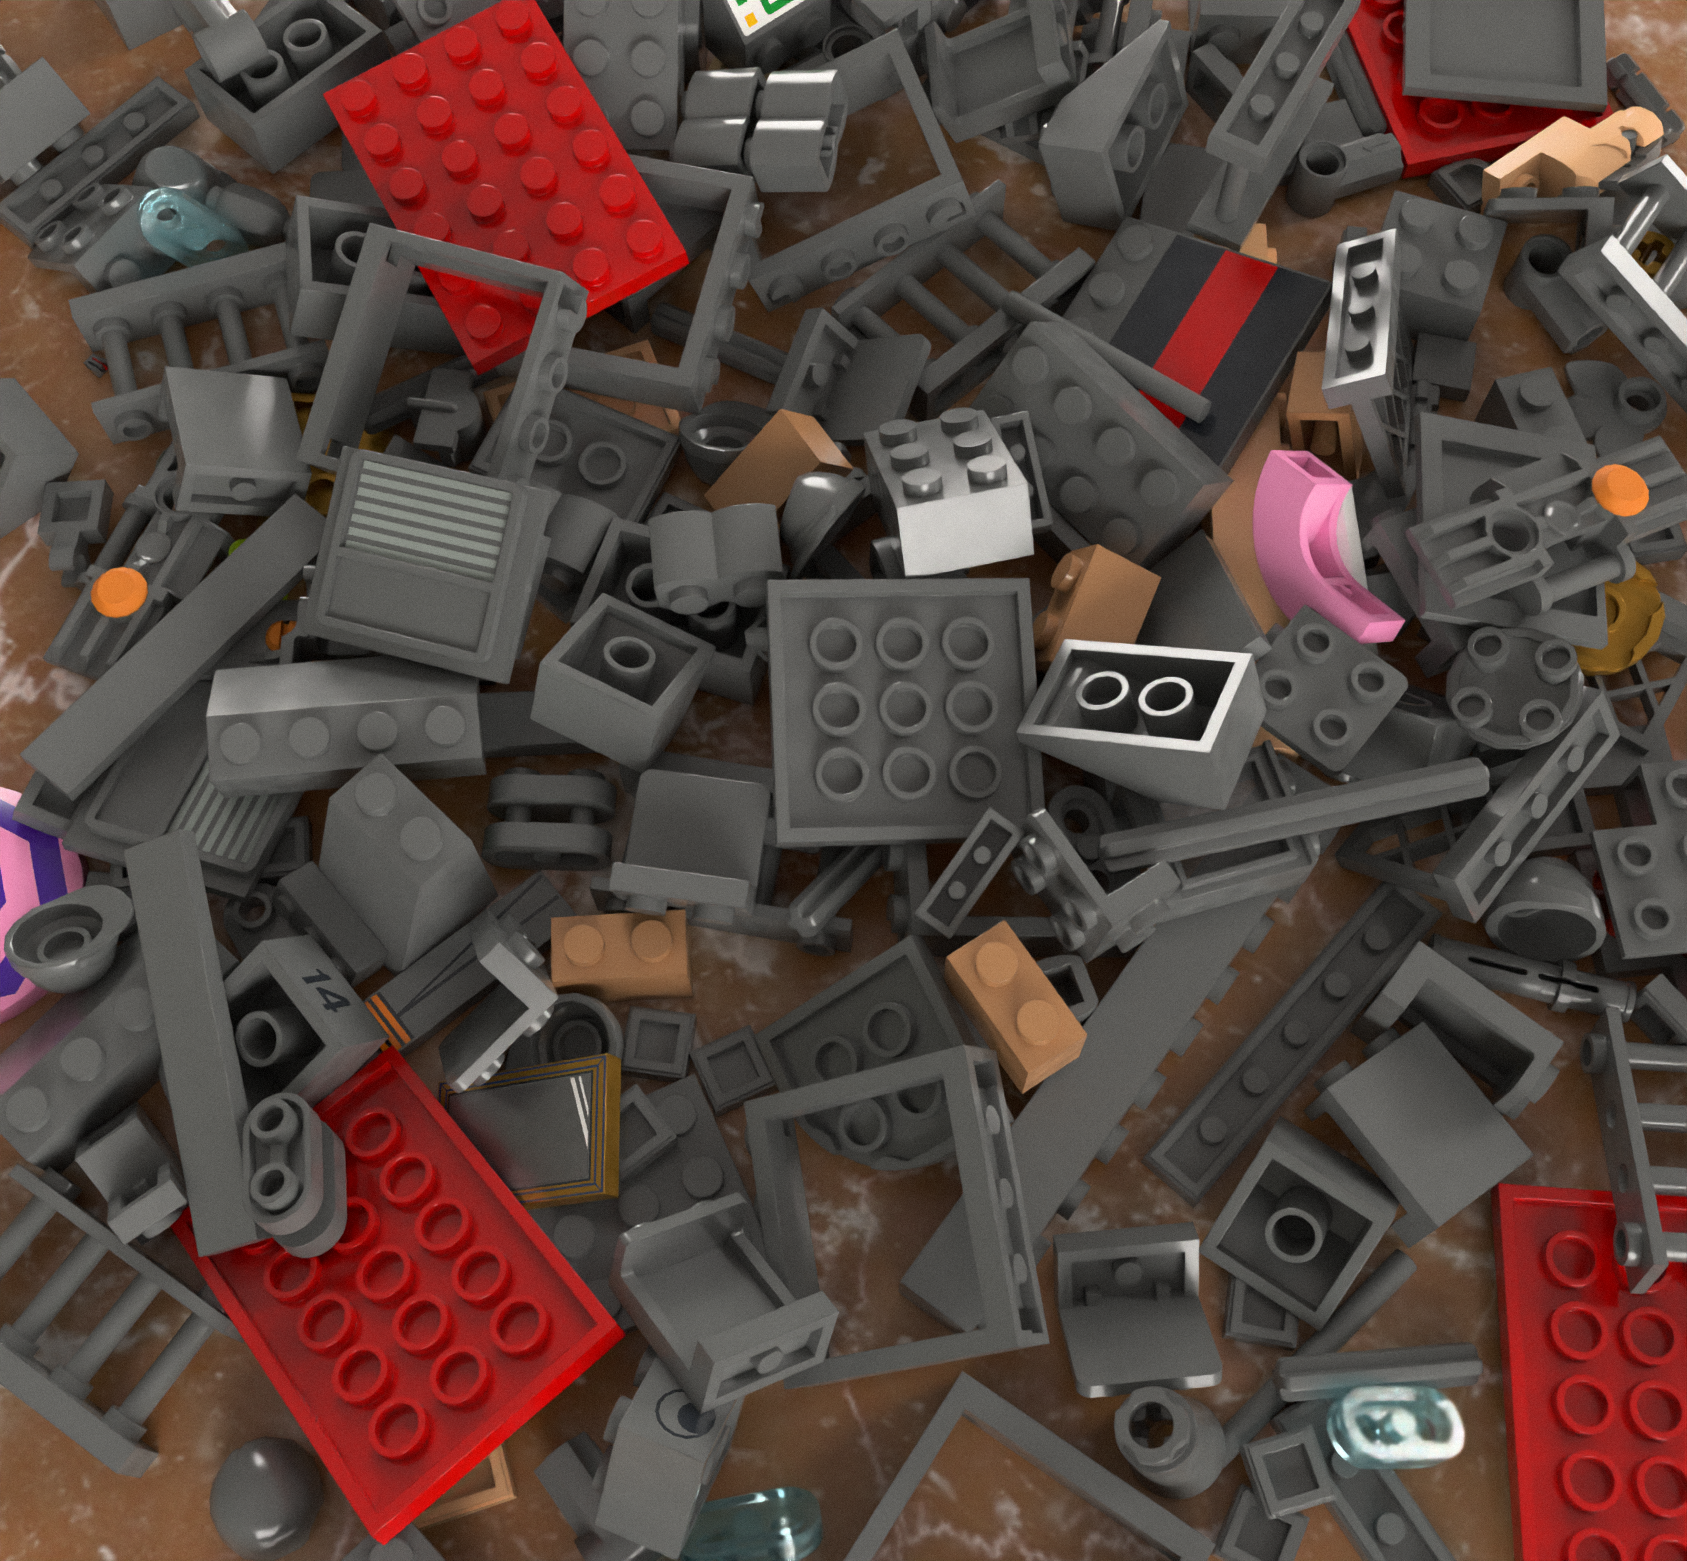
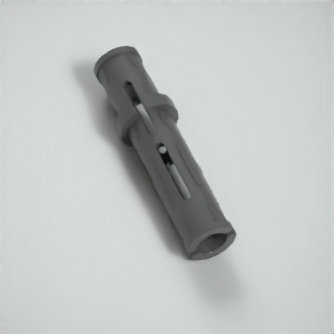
[1427,933,1637,1024]

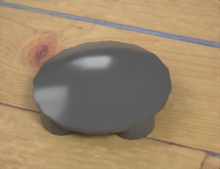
[1446,627,1584,750]

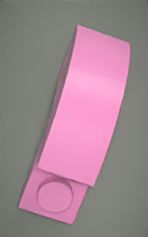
[1253,450,1406,645]

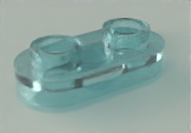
[137,187,249,268]
[1326,1386,1464,1469]
[679,1487,824,1561]

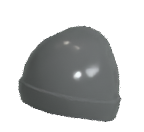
[1480,857,1606,964]

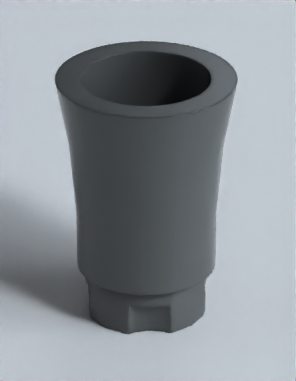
[1114,1386,1226,1499]

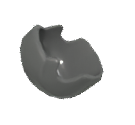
[209,1436,324,1561]

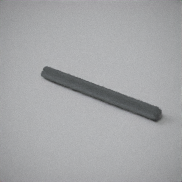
[1097,757,1490,875]

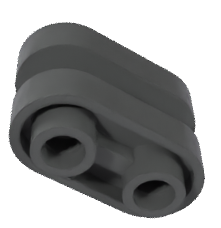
[481,767,617,871]
[242,1093,347,1258]

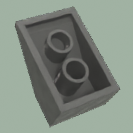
[1038,20,1189,231]
[1016,639,1267,810]

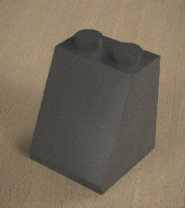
[319,753,499,977]

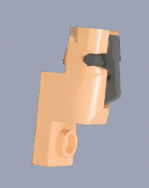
[1480,106,1664,215]

